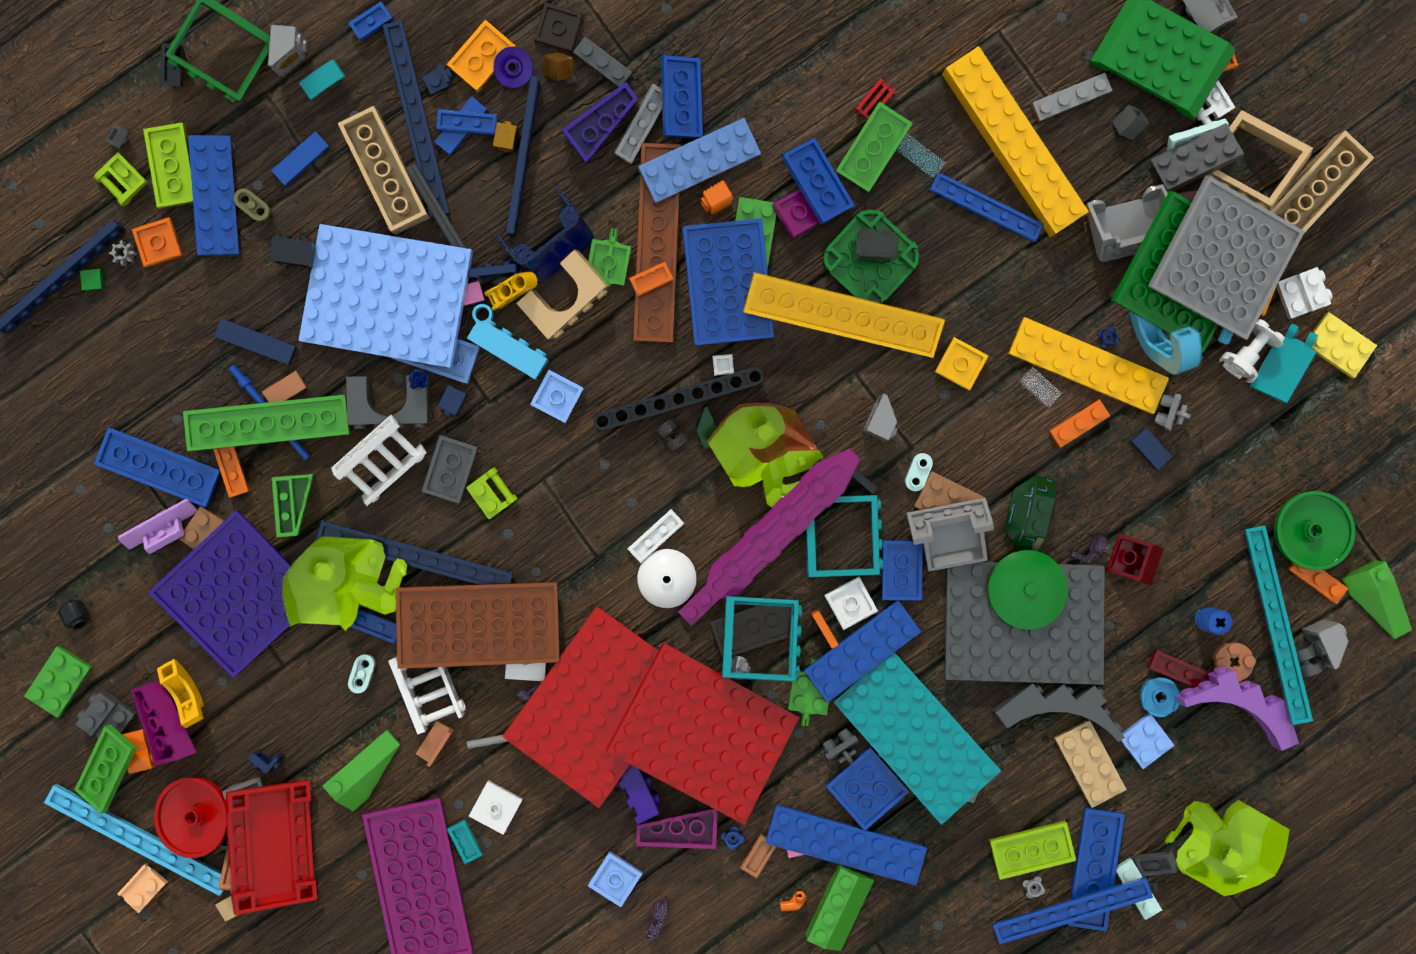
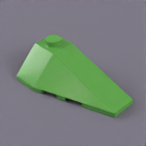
[1341,560,1412,639]
[323,729,400,811]

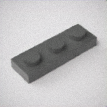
[573,37,633,87]

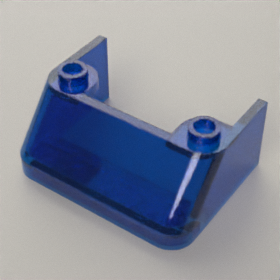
[496,187,594,284]

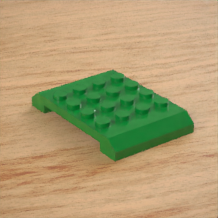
[1090,0,1236,120]

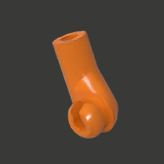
[780,891,806,912]

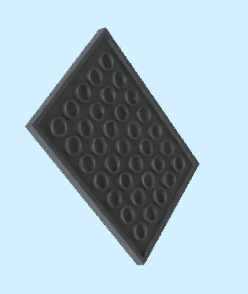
[944,562,1105,685]

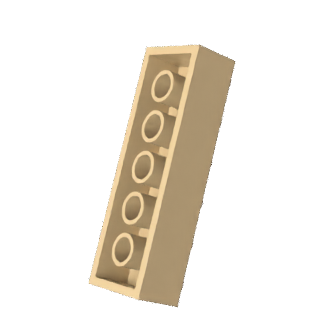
[338,106,430,235]
[1271,130,1374,233]

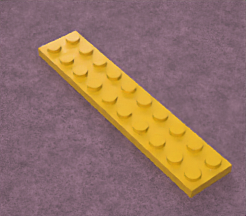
[743,272,945,358]

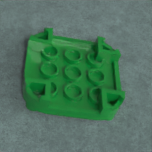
[822,210,919,303]

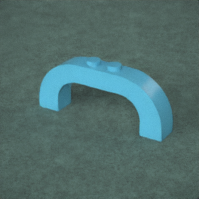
[1129,311,1201,375]

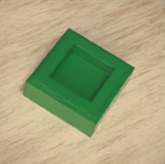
[80,269,104,291]

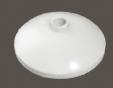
[637,549,696,608]

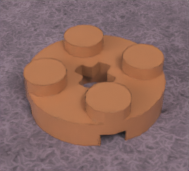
[1213,642,1256,682]

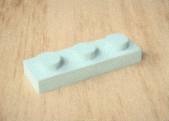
[1167,119,1229,151]
[1116,858,1162,920]

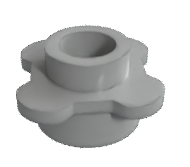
[1023,876,1045,899]

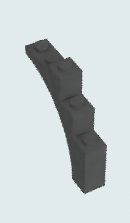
[992,682,1125,742]

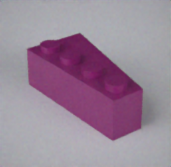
[131,680,197,765]
[636,807,717,849]

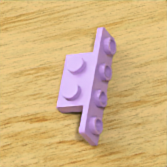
[118,499,198,554]

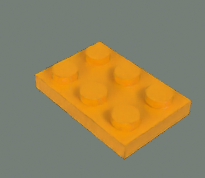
[447,20,516,92]

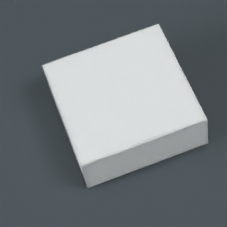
[713,354,734,376]

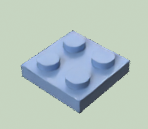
[530,370,584,423]
[1121,713,1174,769]
[588,851,643,907]

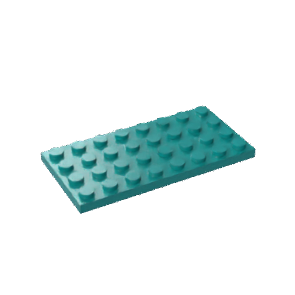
[834,652,1001,825]

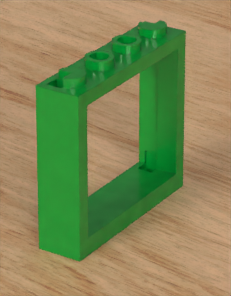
[165,0,270,103]

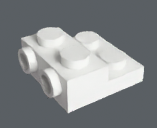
[1276,267,1332,319]

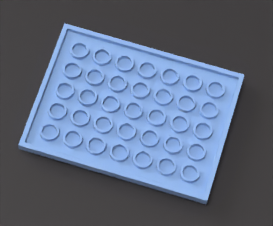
[299,224,473,368]

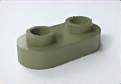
[234,188,271,222]

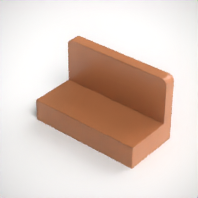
[416,720,454,767]

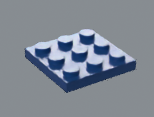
[825,746,909,831]

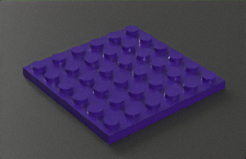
[148,510,291,678]

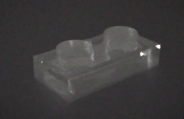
[1018,367,1062,408]

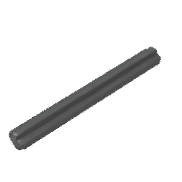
[406,164,465,248]

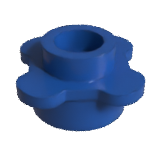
[721,826,744,850]

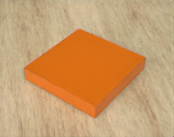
[132,217,184,268]

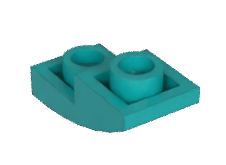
[299,59,346,100]

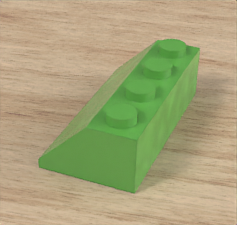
[805,864,874,951]

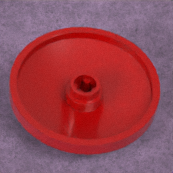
[154,776,227,858]

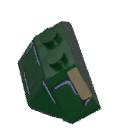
[1004,475,1055,552]

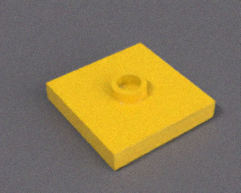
[935,337,988,391]

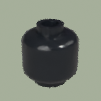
[58,599,90,630]

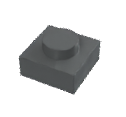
[106,124,129,148]

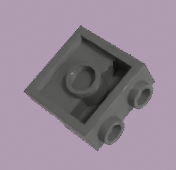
[75,690,137,738]

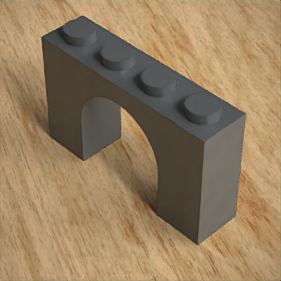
[346,375,431,429]

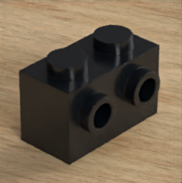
[269,234,316,268]

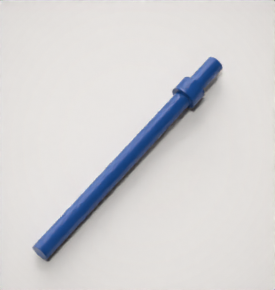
[228,365,311,461]

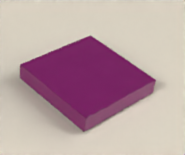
[772,189,820,239]

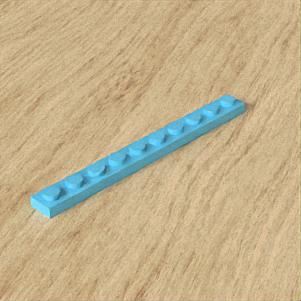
[44,784,224,896]

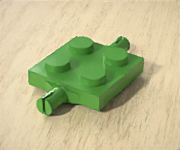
[588,228,632,296]
[787,658,829,726]

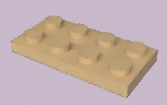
[1054,719,1127,808]

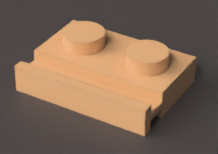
[118,863,168,913]

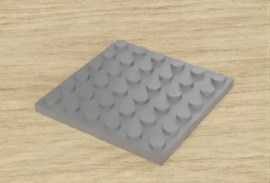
[1148,176,1305,340]

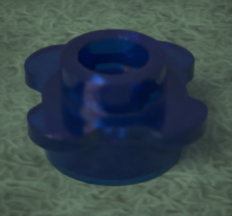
[1097,326,1120,349]
[409,369,429,389]

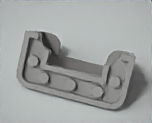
[1086,184,1168,262]

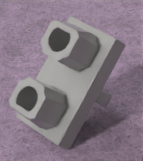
[1155,393,1191,431]

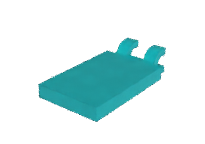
[1250,324,1318,404]

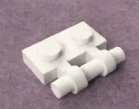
[1196,80,1235,125]

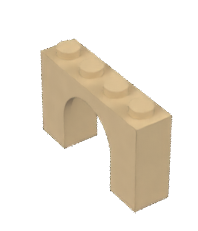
[517,250,610,339]

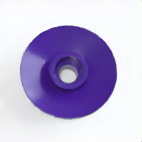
[493,47,533,88]

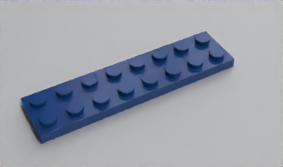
[765,804,927,886]

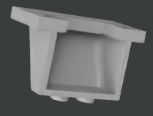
[907,498,994,571]

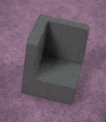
[1113,105,1149,140]

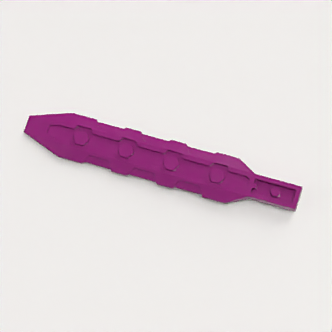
[678,448,860,626]

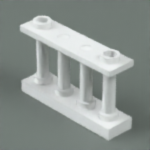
[331,415,426,506]
[388,656,466,734]

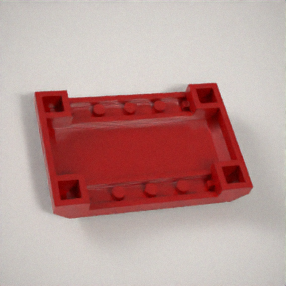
[225,780,317,915]

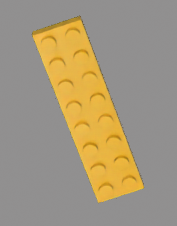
[1008,317,1169,414]

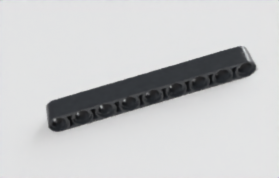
[594,367,764,431]

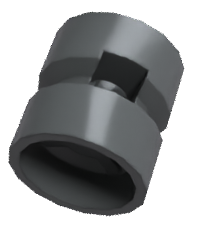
[1295,642,1324,678]

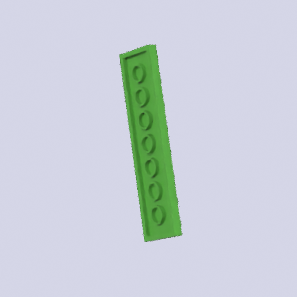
[183,395,350,451]

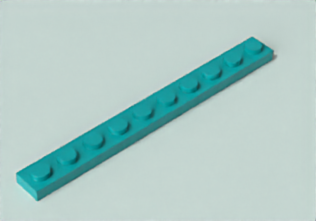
[1244,526,1313,725]

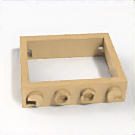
[1203,110,1313,211]

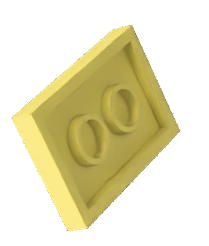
[1312,312,1377,378]

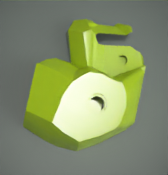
[282,536,407,631]
[1165,800,1290,896]

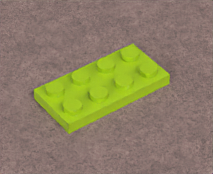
[143,122,193,209]
[989,821,1076,880]

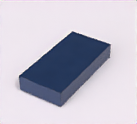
[1130,428,1172,470]

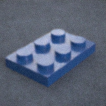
[882,540,923,600]

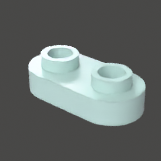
[905,453,933,491]
[348,654,376,693]

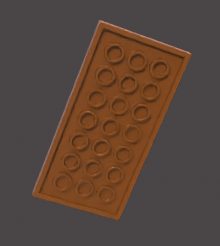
[396,582,559,669]

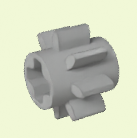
[109,240,137,266]
[731,656,751,680]

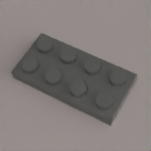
[1151,123,1244,193]

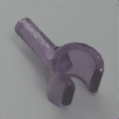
[517,681,542,701]

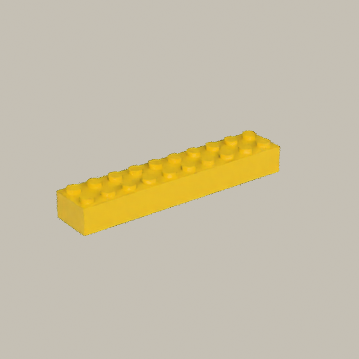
[942,46,1089,237]

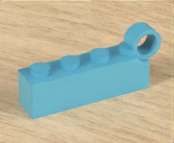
[467,304,549,380]

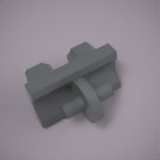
[823,729,859,764]

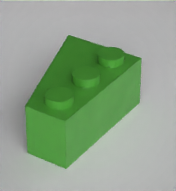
[272,474,315,537]

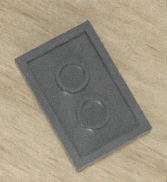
[421,435,479,504]

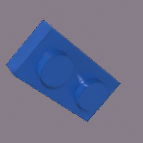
[348,1,393,41]

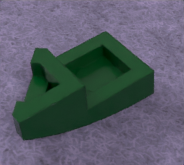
[696,405,716,449]

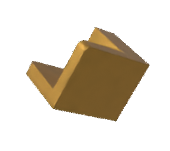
[543,52,573,81]

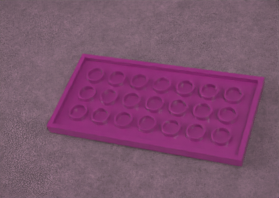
[362,797,474,954]

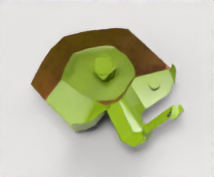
[707,403,824,508]

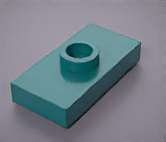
[447,819,483,864]

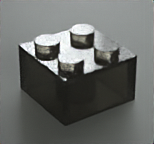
[852,228,899,264]

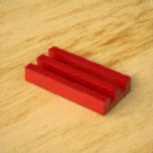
[855,78,896,120]

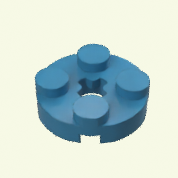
[1139,677,1180,717]

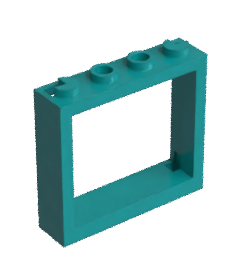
[805,495,883,577]
[722,596,802,682]

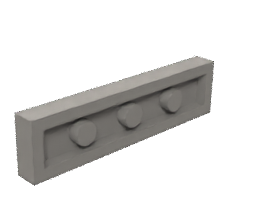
[1031,73,1112,122]
[613,84,662,164]

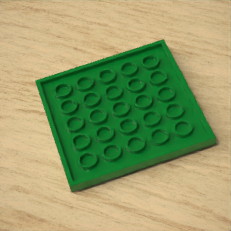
[1111,191,1218,353]

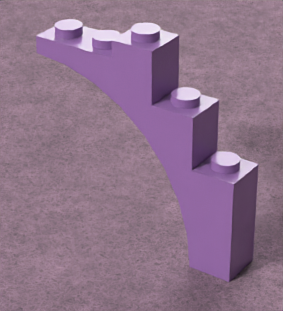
[1175,666,1299,751]

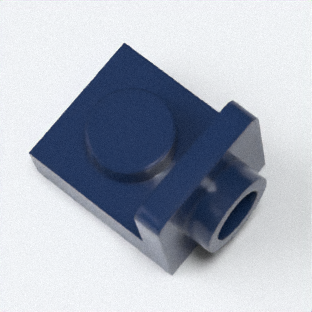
[422,63,454,96]

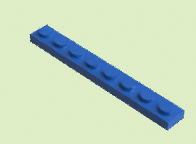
[993,876,1154,944]

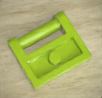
[94,153,148,207]
[466,467,518,520]

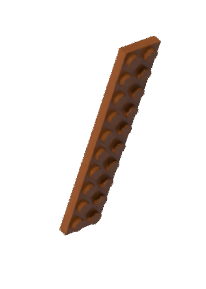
[633,143,681,343]

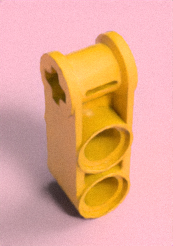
[484,271,537,311]

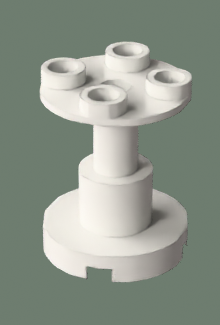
[1219,319,1285,383]

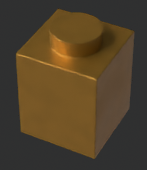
[493,121,519,154]

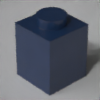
[438,385,469,417]

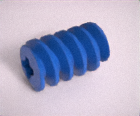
[1194,607,1232,635]

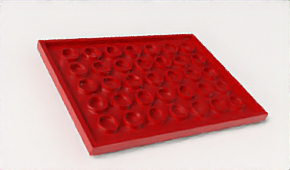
[502,607,658,808]
[606,643,799,825]

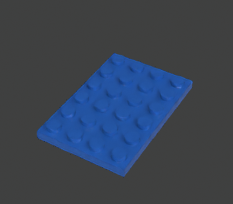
[683,218,774,346]

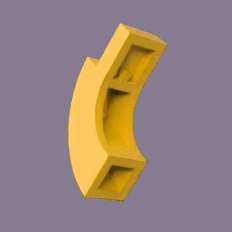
[157,659,204,728]

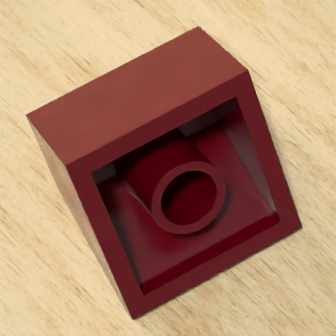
[1106,534,1164,586]

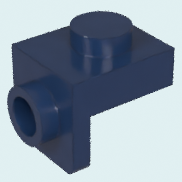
[248,749,284,774]

